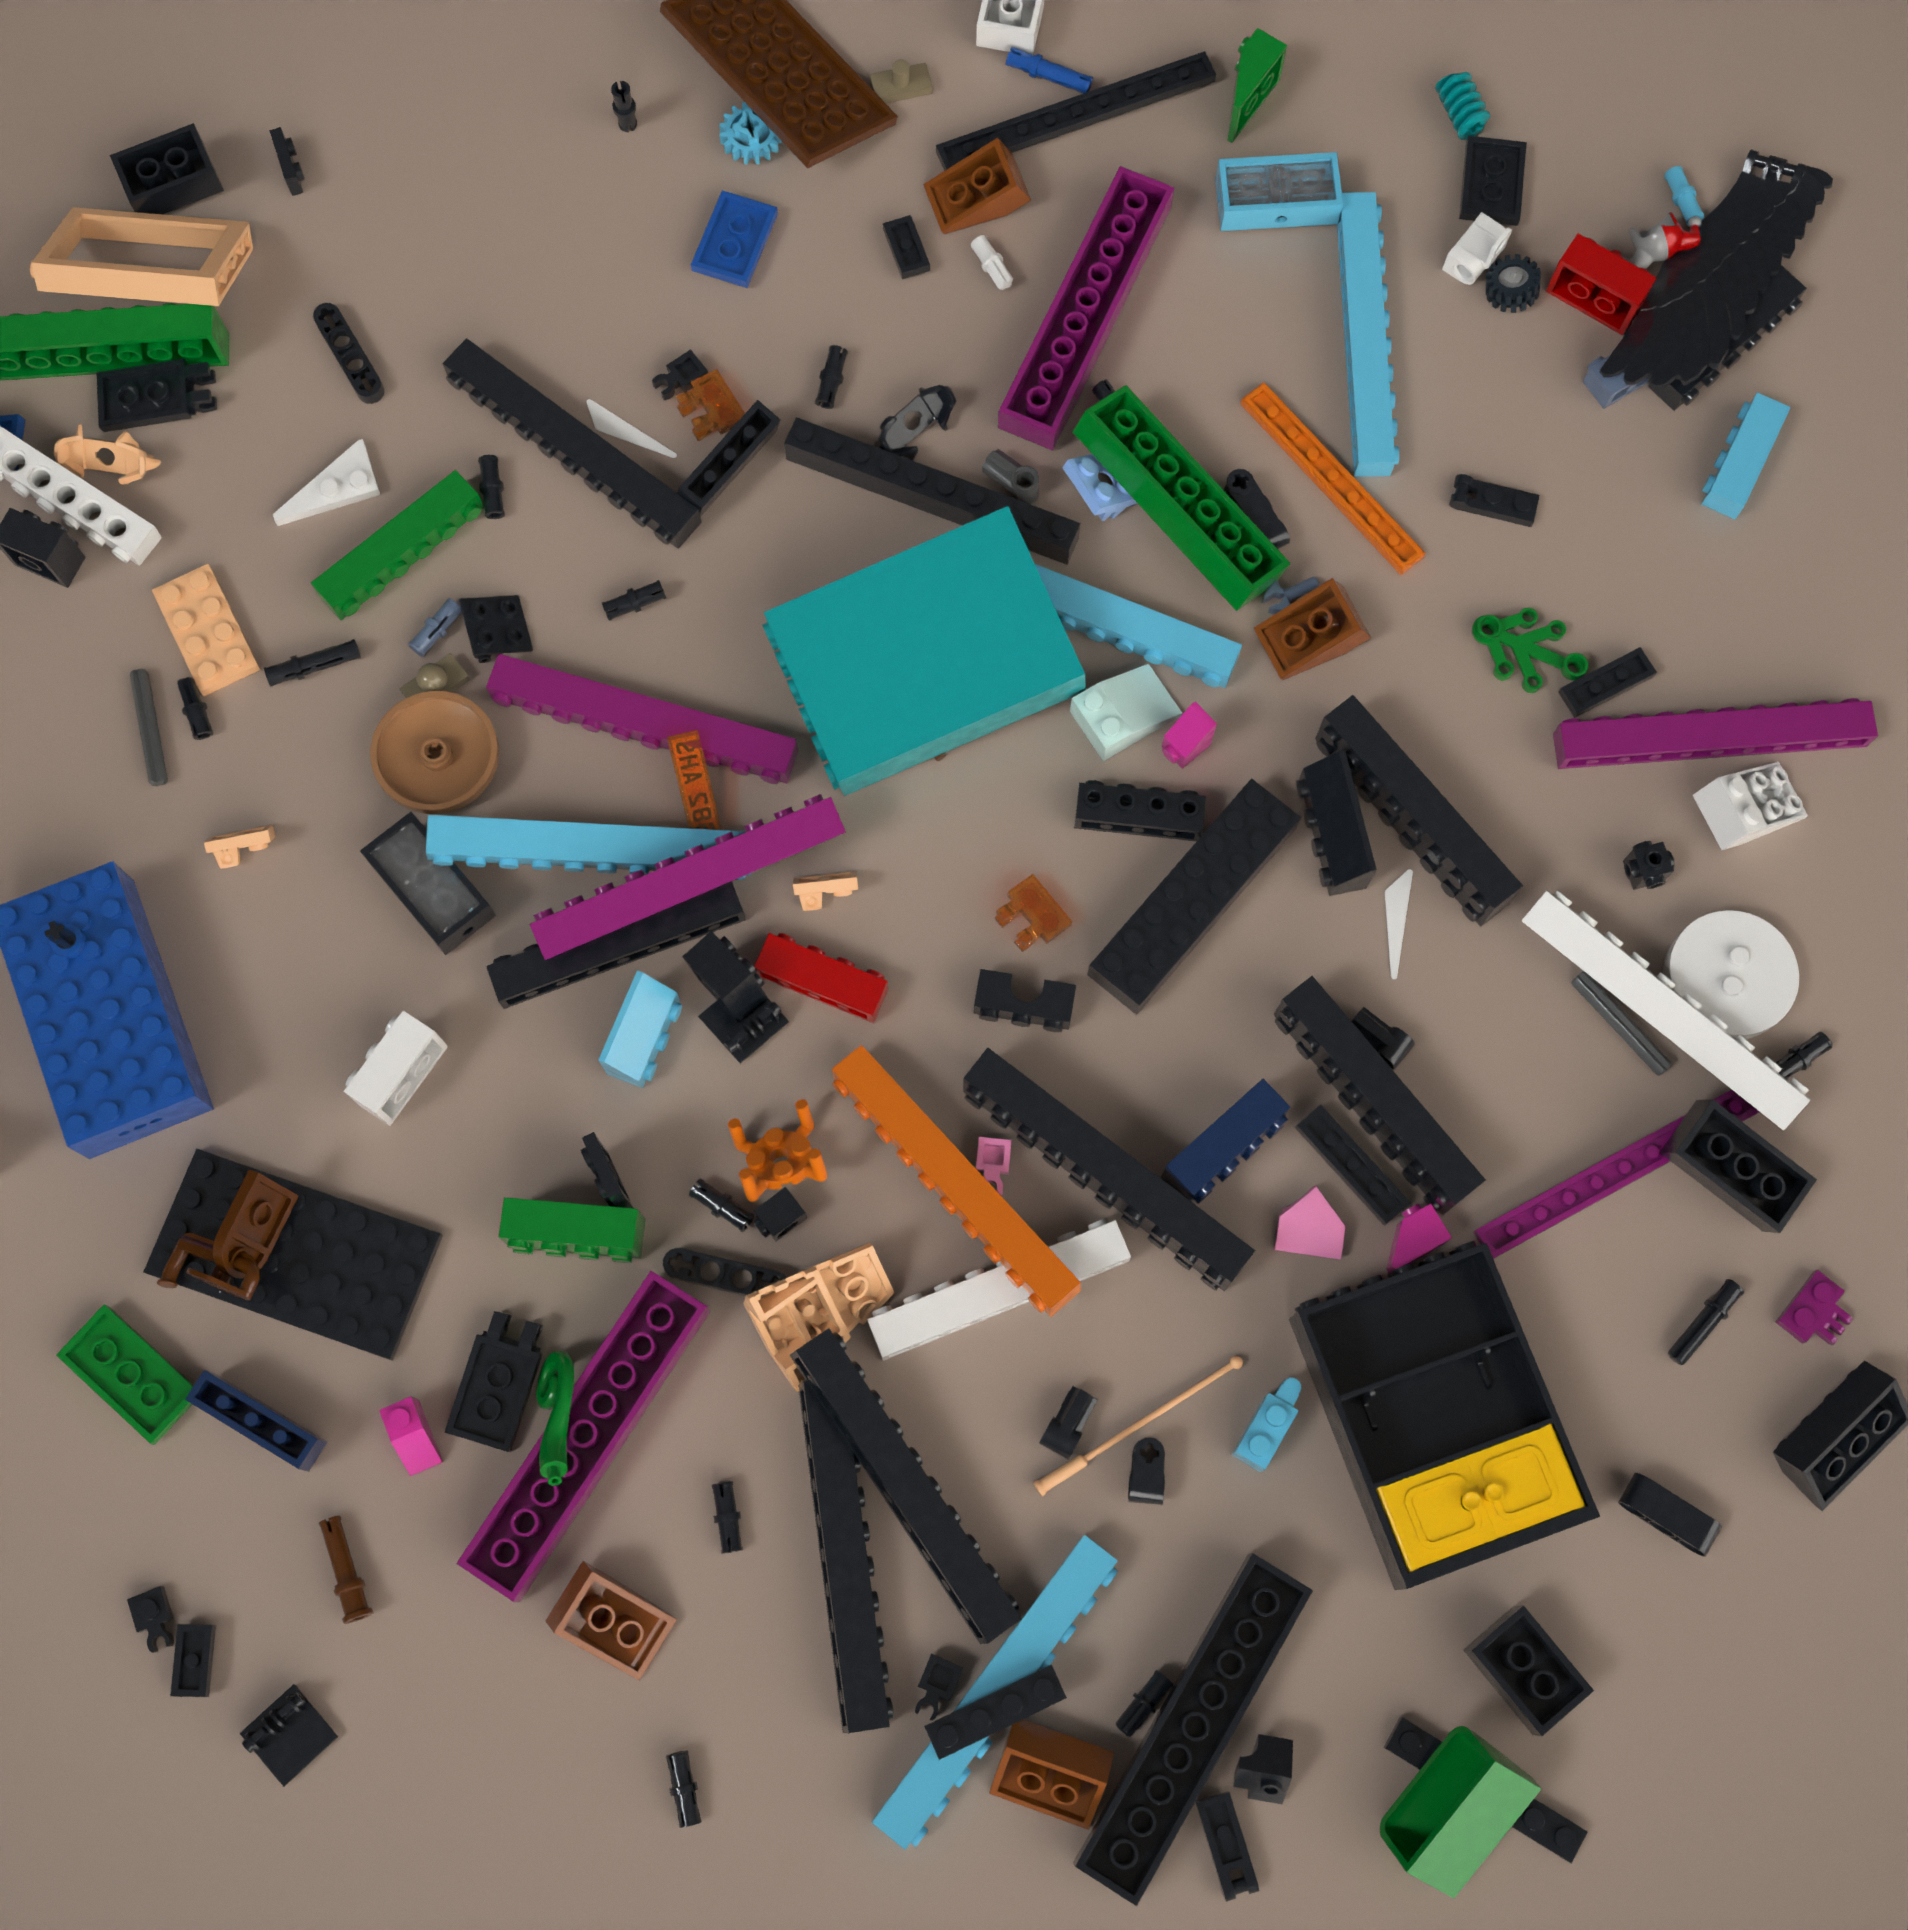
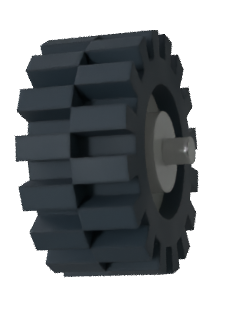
[1485,254,1541,313]

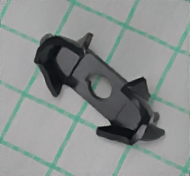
[874,385,956,460]

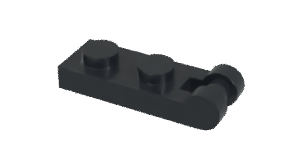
[1449,474,1540,527]
[1195,1791,1260,1902]

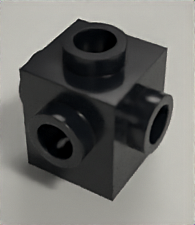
[1623,841,1674,890]

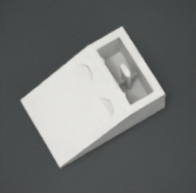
[1693,762,1808,850]

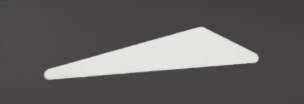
[587,399,677,458]
[1385,869,1413,979]

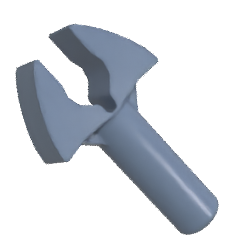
[1262,577,1319,614]

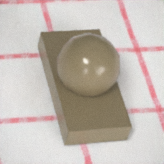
[399,653,470,698]

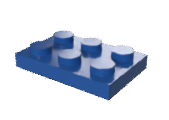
[691,190,778,288]

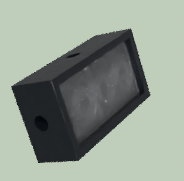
[360,812,496,955]

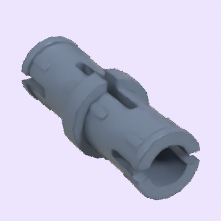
[408,598,462,657]

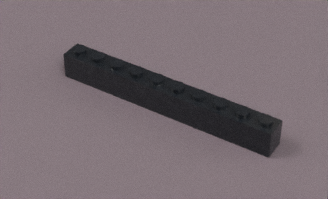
[442,338,702,549]
[784,417,1081,565]
[790,1328,1022,1644]
[798,1381,893,1734]

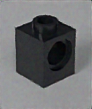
[753,1187,807,1242]

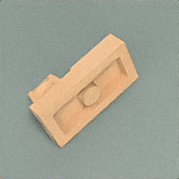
[204,824,276,868]
[793,871,858,911]

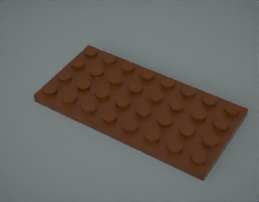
[660,0,898,168]

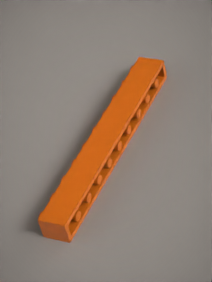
[831,1045,1081,1317]

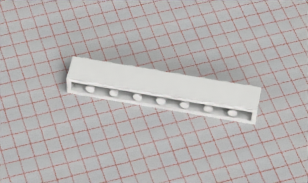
[868,1219,1131,1361]

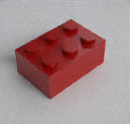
[1545,233,1657,336]

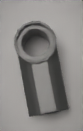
[982,449,1039,504]

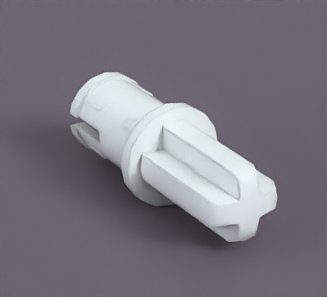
[971,235,1013,290]

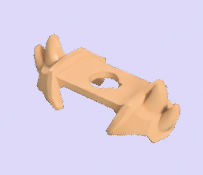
[54,424,161,485]

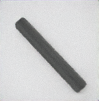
[130,669,168,786]
[1571,971,1672,1076]

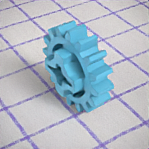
[719,102,783,165]

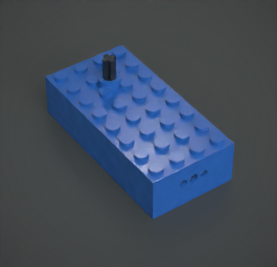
[0,861,214,1159]

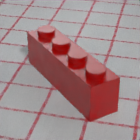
[754,933,889,1024]

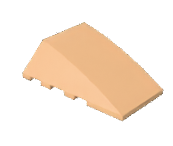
[743,1243,894,1392]

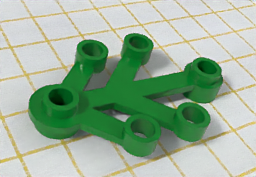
[1472,608,1588,693]

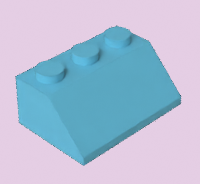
[598,970,682,1088]

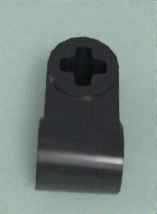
[1128,1437,1165,1505]

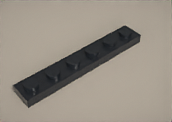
[1383,1717,1588,1864]

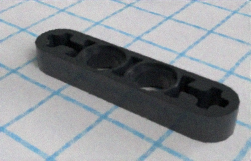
[313,303,384,404]
[663,1248,787,1296]

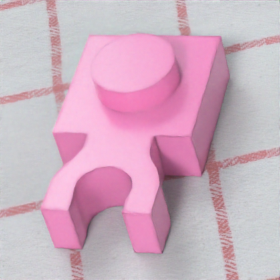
[976,1137,1012,1196]

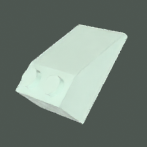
[1070,664,1182,762]

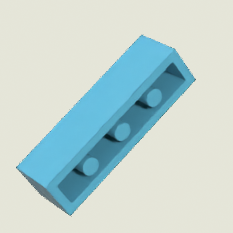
[1701,392,1791,520]

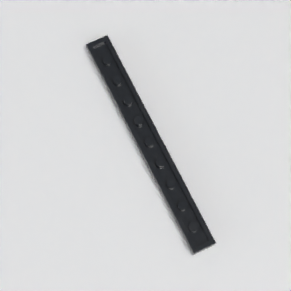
[936,51,1216,171]

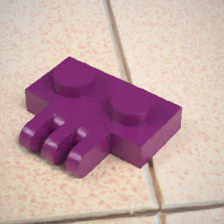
[1775,1270,1853,1345]

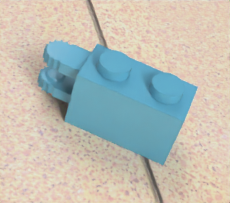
[1231,1377,1302,1472]

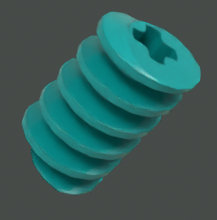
[1435,72,1491,140]

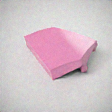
[1274,1185,1346,1260]

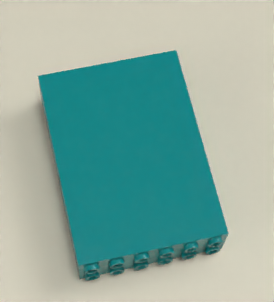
[762,506,1086,796]

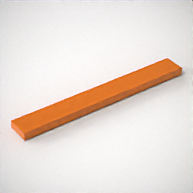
[1240,382,1426,575]

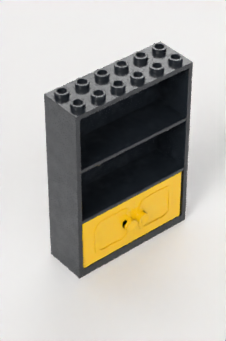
[1289,1241,1600,1590]

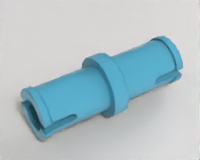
[1664,166,1704,226]

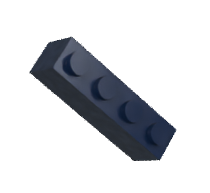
[185,1370,327,1472]

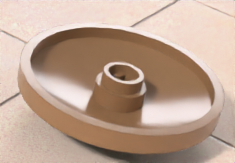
[370,691,499,814]

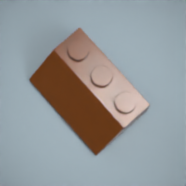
[989,1719,1114,1830]

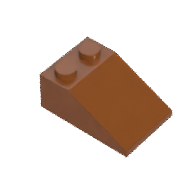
[923,138,1031,234]
[1254,578,1372,680]
[545,1561,677,1681]

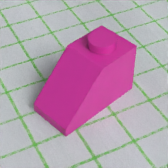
[1162,701,1217,769]
[1386,1203,1452,1274]
[379,1396,443,1476]

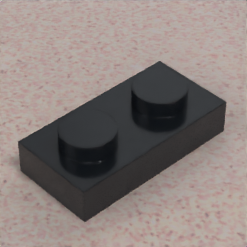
[269,127,305,196]
[883,215,930,279]
[170,1624,216,1697]

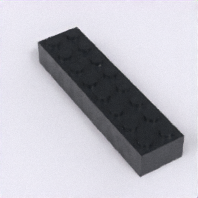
[1315,695,1523,927]
[1087,778,1301,1015]
[1274,976,1486,1216]

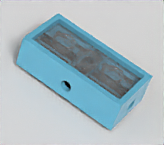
[1215,152,1343,231]

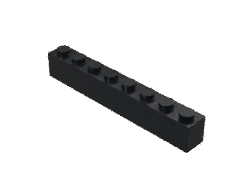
[486,881,746,1009]

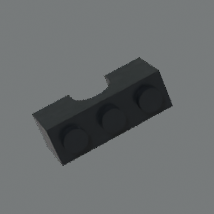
[974,969,1076,1032]

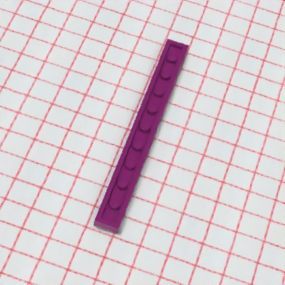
[1473,1090,1760,1259]

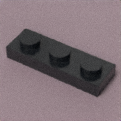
[1558,647,1657,718]

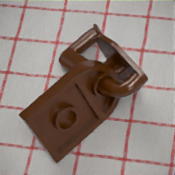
[157,1169,299,1301]

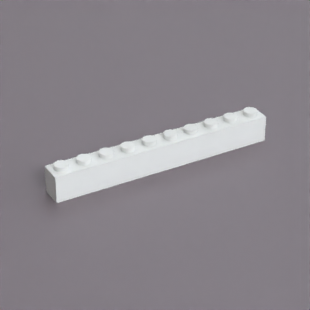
[1522,890,1810,1131]

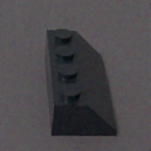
[1296,750,1377,896]
[1773,1360,1908,1511]

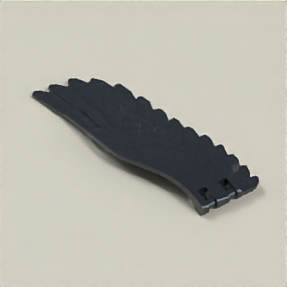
[1600,149,1833,390]

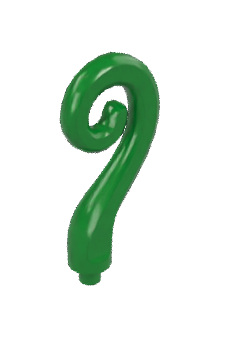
[536,1350,574,1486]

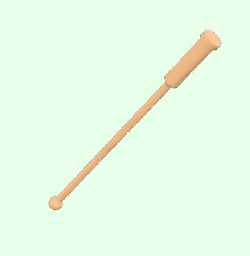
[1033,1356,1243,1497]

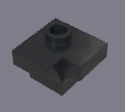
[1233,1734,1293,1804]

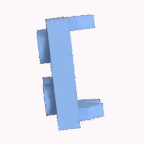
[1062,454,1138,521]

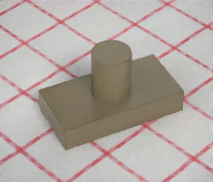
[870,59,933,104]

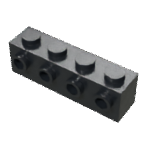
[1074,780,1206,841]

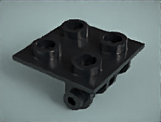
[459,595,533,663]
[698,997,789,1064]
[239,1684,338,1787]

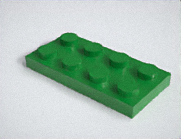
[56,1304,194,1445]

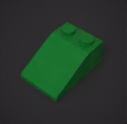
[1227,28,1287,143]

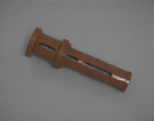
[319,1516,374,1624]

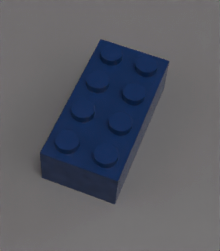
[1160,1078,1291,1204]

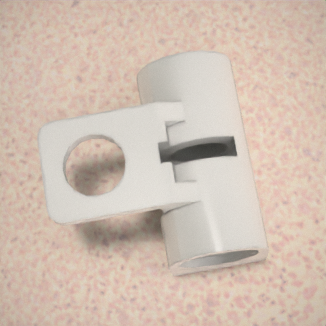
[1442,212,1512,285]

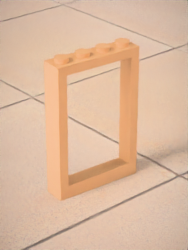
[30,207,253,306]

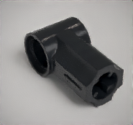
[1351,1007,1415,1070]
[1039,1386,1098,1460]

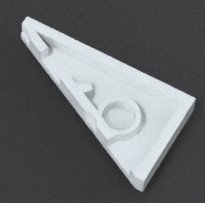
[273,439,381,526]

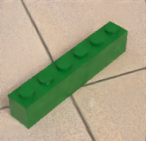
[311,469,484,621]

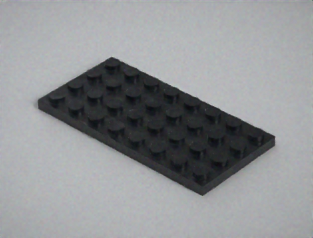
[143,1148,443,1361]

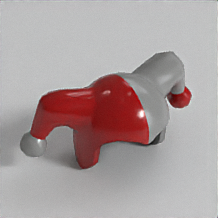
[1611,212,1701,269]

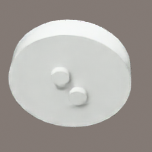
[1663,910,1799,1040]

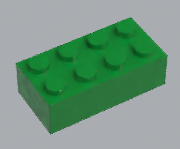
[498,1197,646,1263]

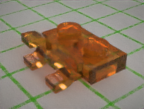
[676,369,745,441]
[995,874,1073,952]

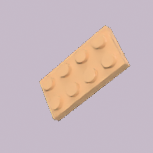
[152,564,261,696]

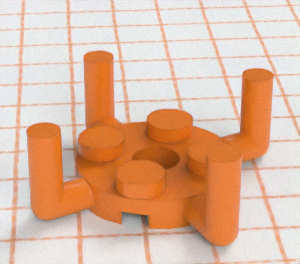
[727,1099,827,1202]

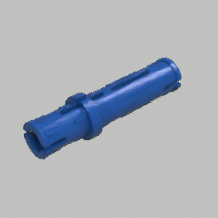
[1006,47,1093,94]

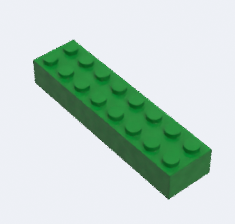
[0,303,229,381]
[1073,385,1291,611]

